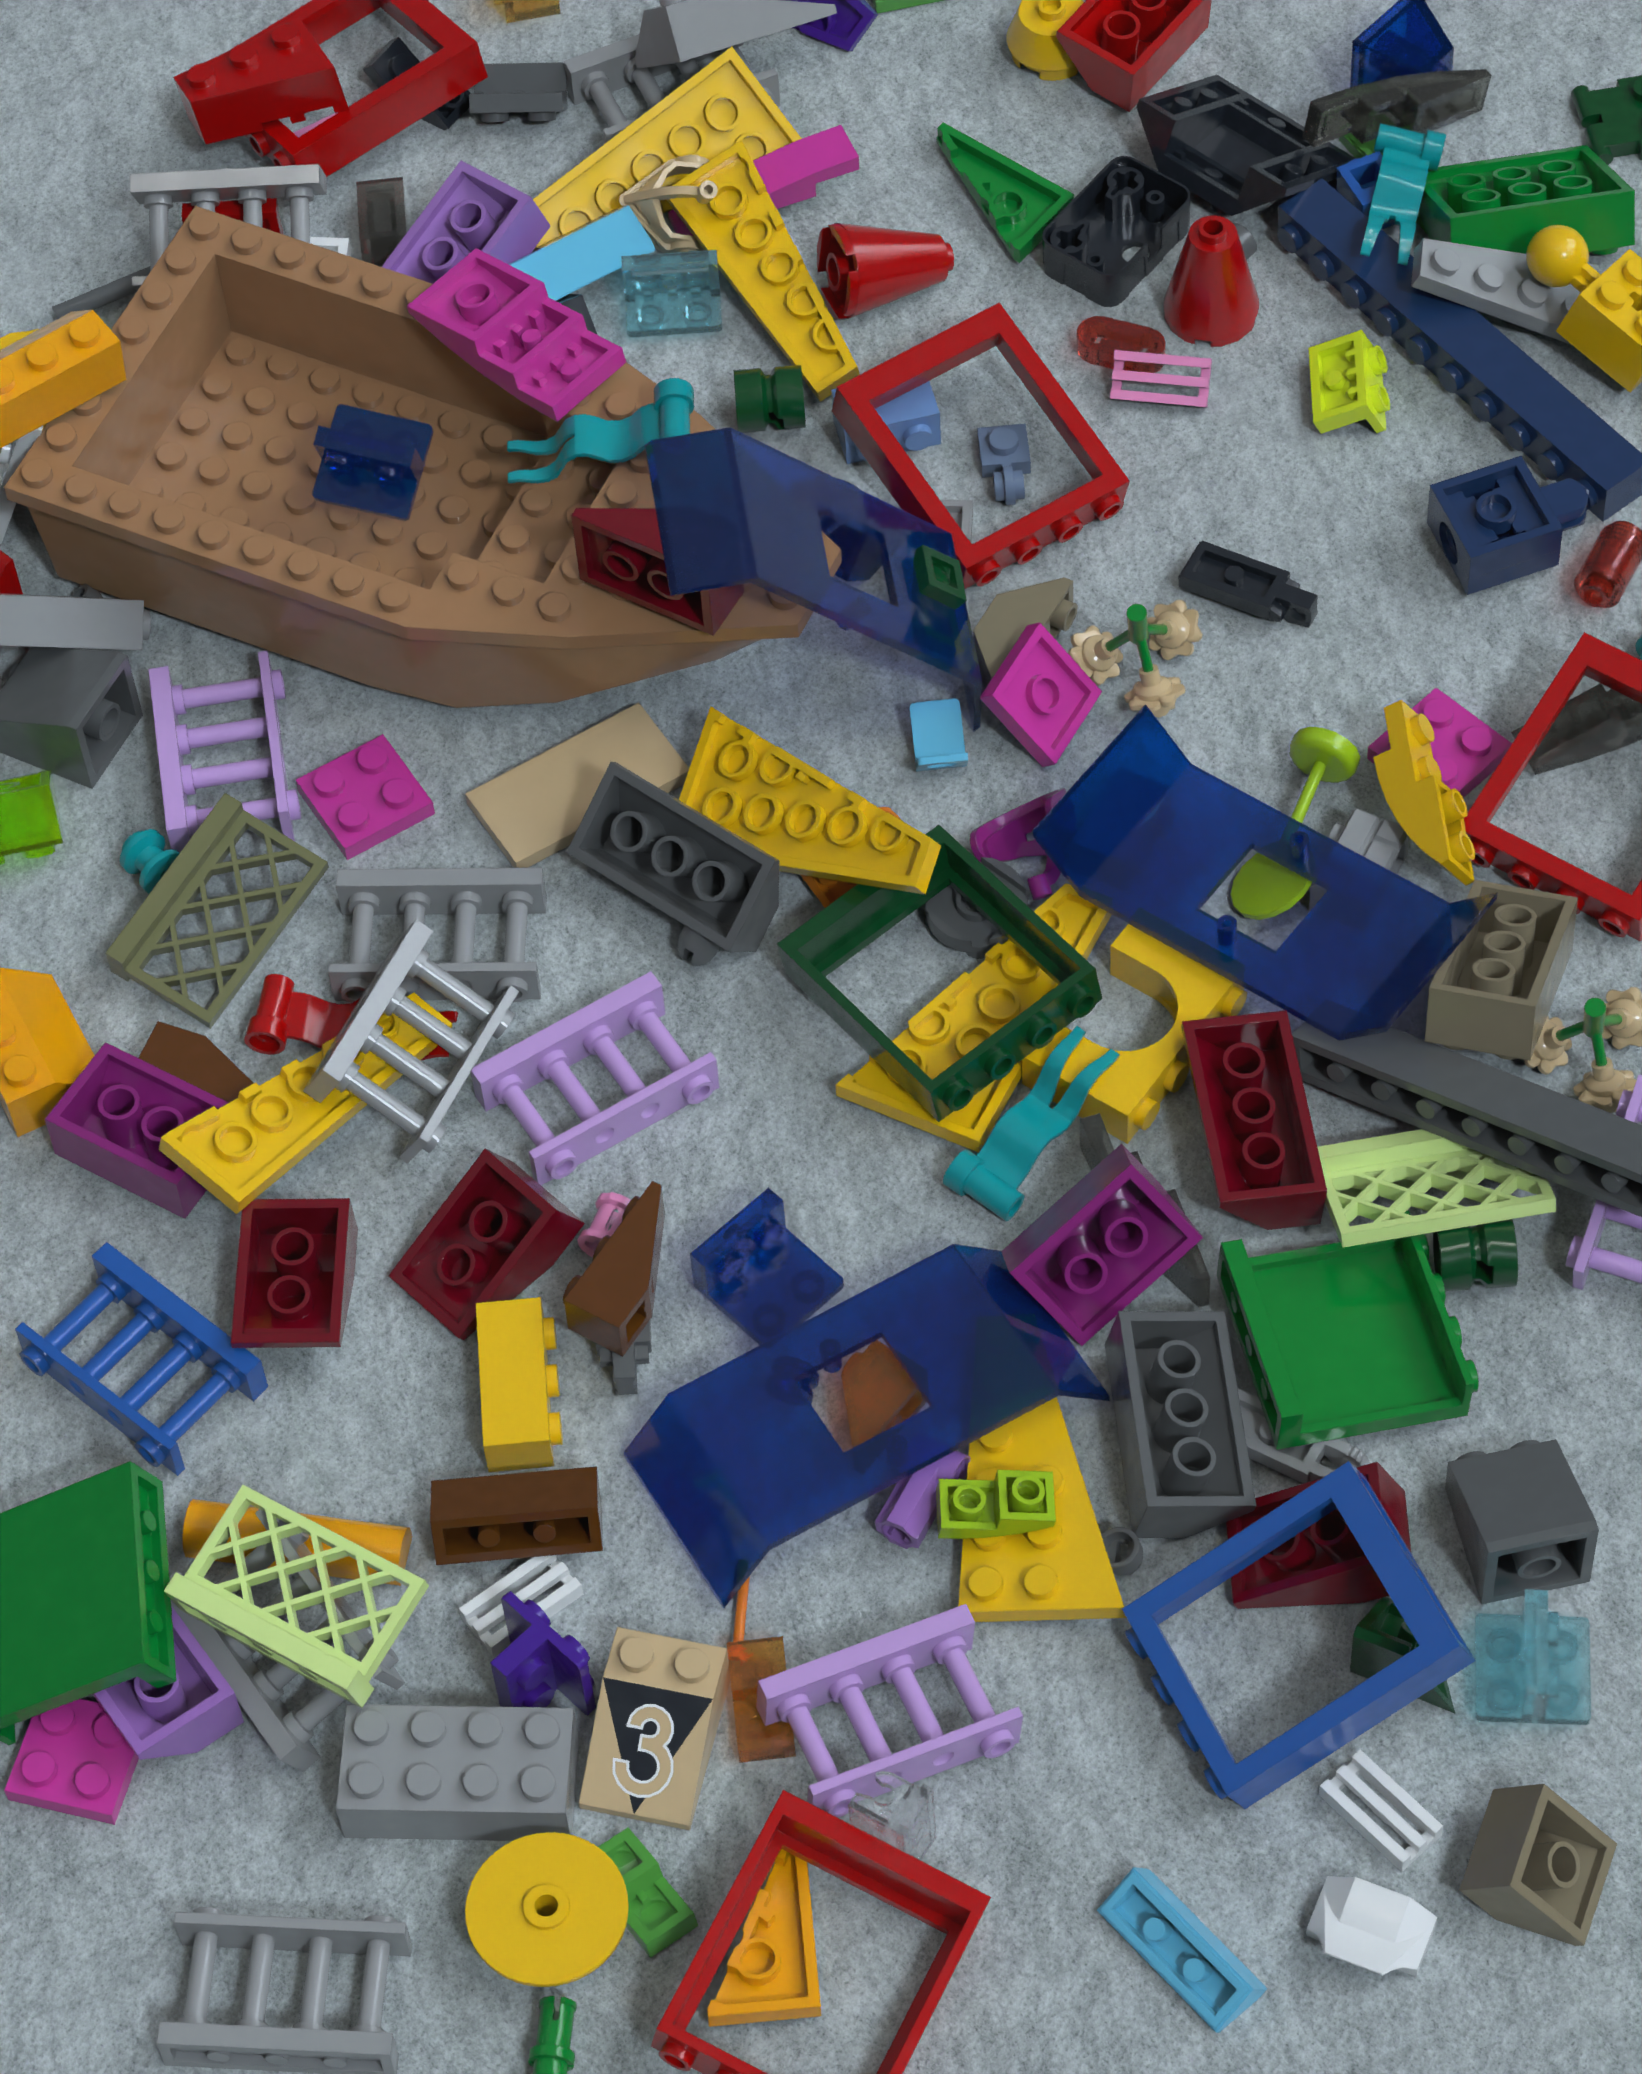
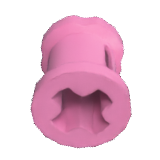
[577,1192,631,1258]

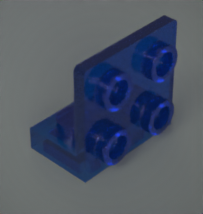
[690,1187,844,1351]

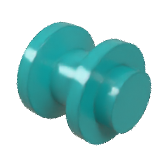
[119,829,179,894]

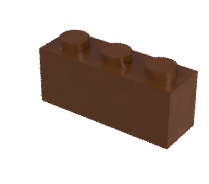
[430,1466,603,1565]

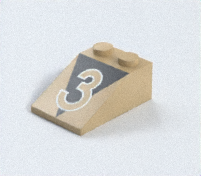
[579,1627,731,1830]

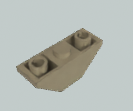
[973,577,1078,689]

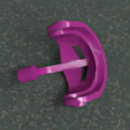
[970,787,1076,900]

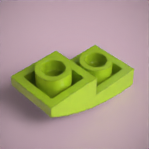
[936,1470,1056,1539]

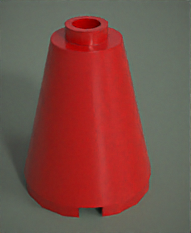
[1163,215,1259,347]
[817,223,954,319]

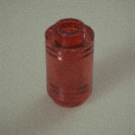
[1574,521,1642,608]

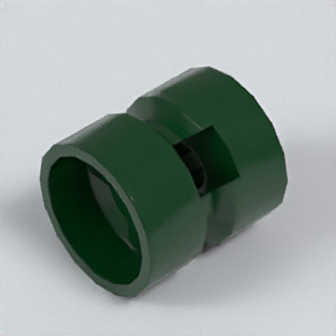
[733,365,806,433]
[1433,1219,1518,1291]

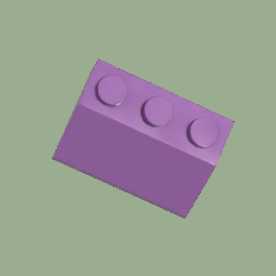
[382,160,551,284]
[93,1605,244,1760]

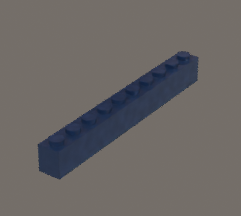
[1277,178,1642,522]

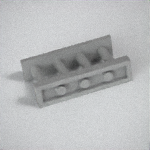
[564,34,780,143]
[130,164,327,291]
[328,867,547,1003]
[303,919,519,1164]
[171,1509,405,1772]
[156,1907,412,2074]

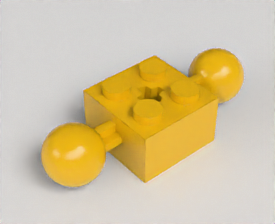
[1526,225,1642,393]

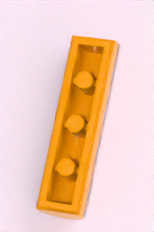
[182,1499,412,1586]

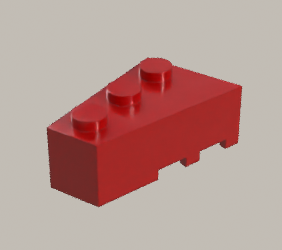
[173,18,349,144]

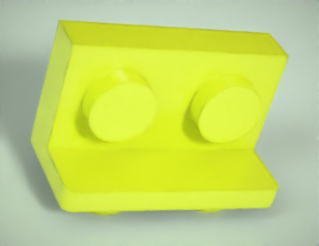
[1308,329,1390,434]

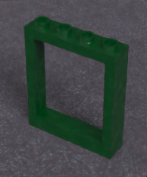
[777,825,1103,1122]

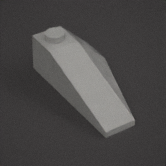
[635,0,837,69]

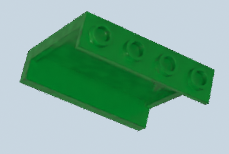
[1216,1210,1479,1450]
[0,1461,177,1745]

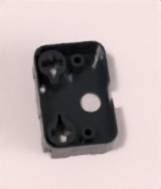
[1042,156,1190,307]

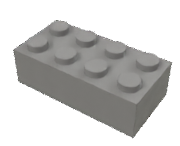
[336,1704,579,1841]

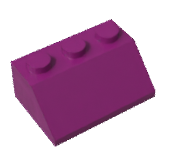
[45,1042,228,1219]
[1001,1143,1203,1346]

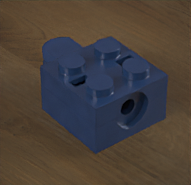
[1427,456,1588,595]

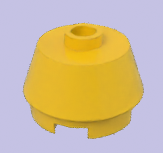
[1006,0,1084,81]

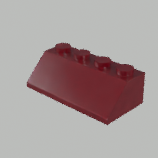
[1181,1010,1327,1230]

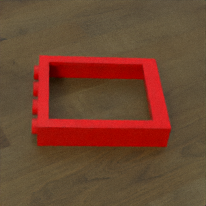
[229,0,488,177]
[832,302,1130,589]
[1464,632,1642,942]
[651,1790,991,2074]

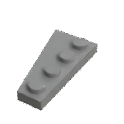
[1411,238,1599,344]

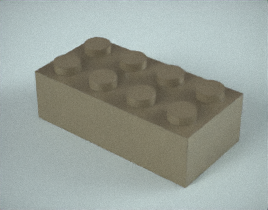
[1425,880,1578,1061]

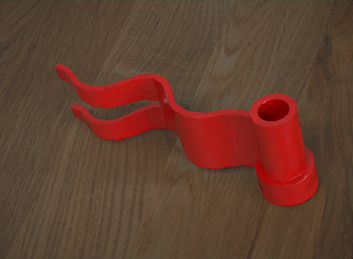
[244,974,458,1060]

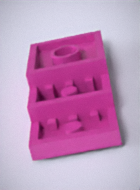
[407,248,626,422]

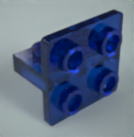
[312,404,434,521]

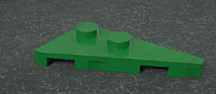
[936,122,1074,263]

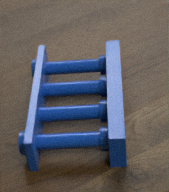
[15,1242,268,1476]

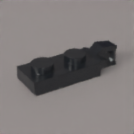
[1178,541,1318,628]

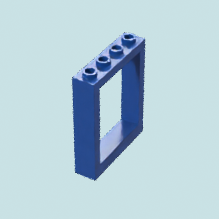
[1122,1461,1476,1809]

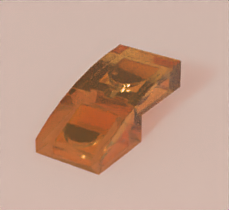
[727,1636,796,1763]

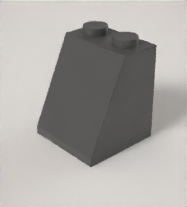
[0,647,143,789]
[1445,1439,1599,1605]

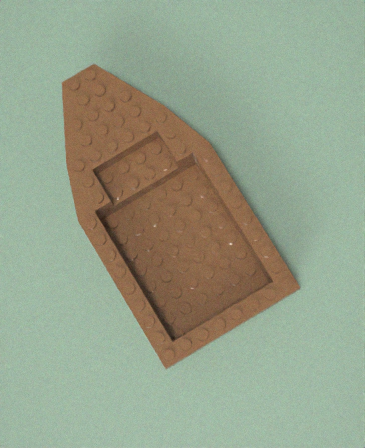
[4,206,842,708]

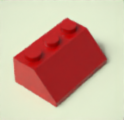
[1056,0,1212,112]

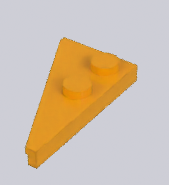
[707,1849,822,2027]

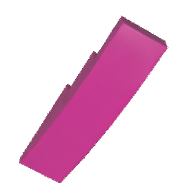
[668,125,859,236]

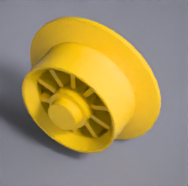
[465,1832,629,1987]

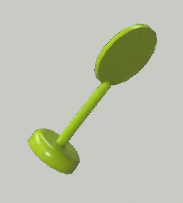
[1230,727,1361,920]

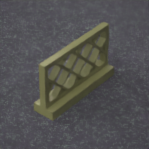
[105,793,329,1029]

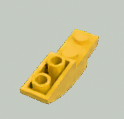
[1373,700,1475,886]

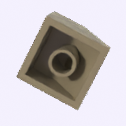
[1459,1784,1617,1946]

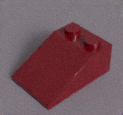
[571,508,744,636]
[388,1148,585,1340]
[231,1198,358,1348]
[1226,1461,1411,1609]

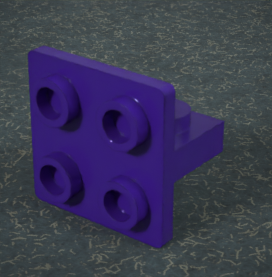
[490,1591,596,1716]

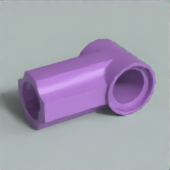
[875,1435,971,1549]

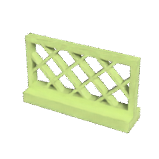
[1318,1129,1556,1248]
[164,1485,429,1708]

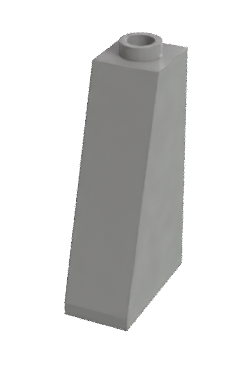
[0,593,151,650]

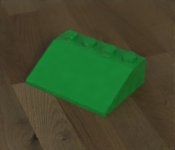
[1419,145,1635,255]

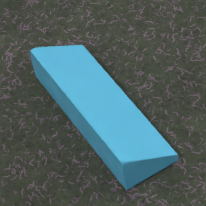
[509,205,656,301]
[1097,1867,1267,2033]

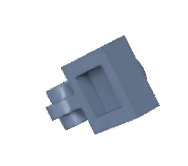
[977,423,1031,505]

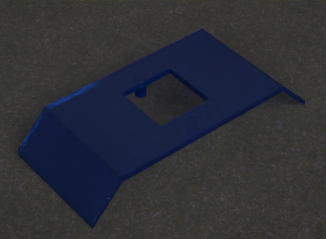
[645,427,982,732]
[1032,704,1498,1041]
[624,1244,1110,1609]

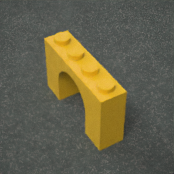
[1022,910,1247,1144]

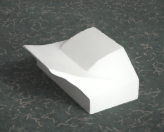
[1306,1876,1437,1977]

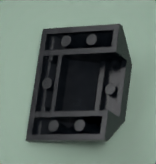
[1136,75,1356,216]

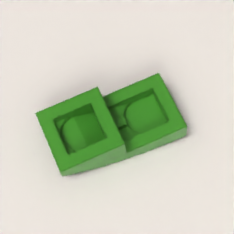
[598,1827,698,1958]

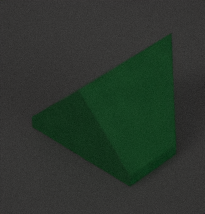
[1350,1597,1455,1713]

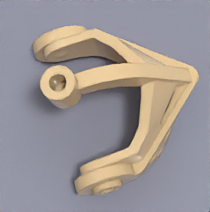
[619,155,718,258]

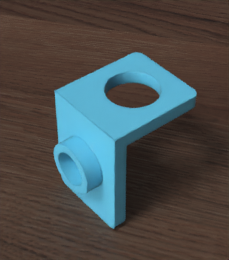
[909,698,968,772]

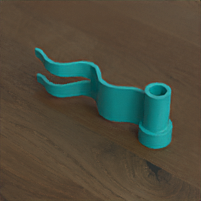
[1360,123,1446,266]
[507,378,695,484]
[943,1026,1120,1221]

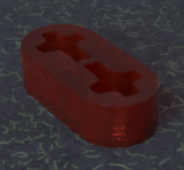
[1076,316,1166,373]

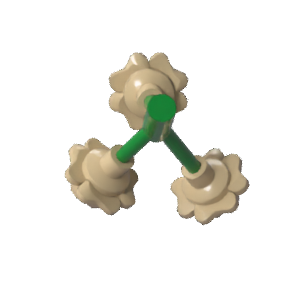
[1068,600,1203,718]
[1524,987,1642,1113]

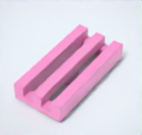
[1110,350,1212,407]

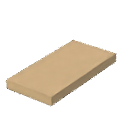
[465,702,689,868]

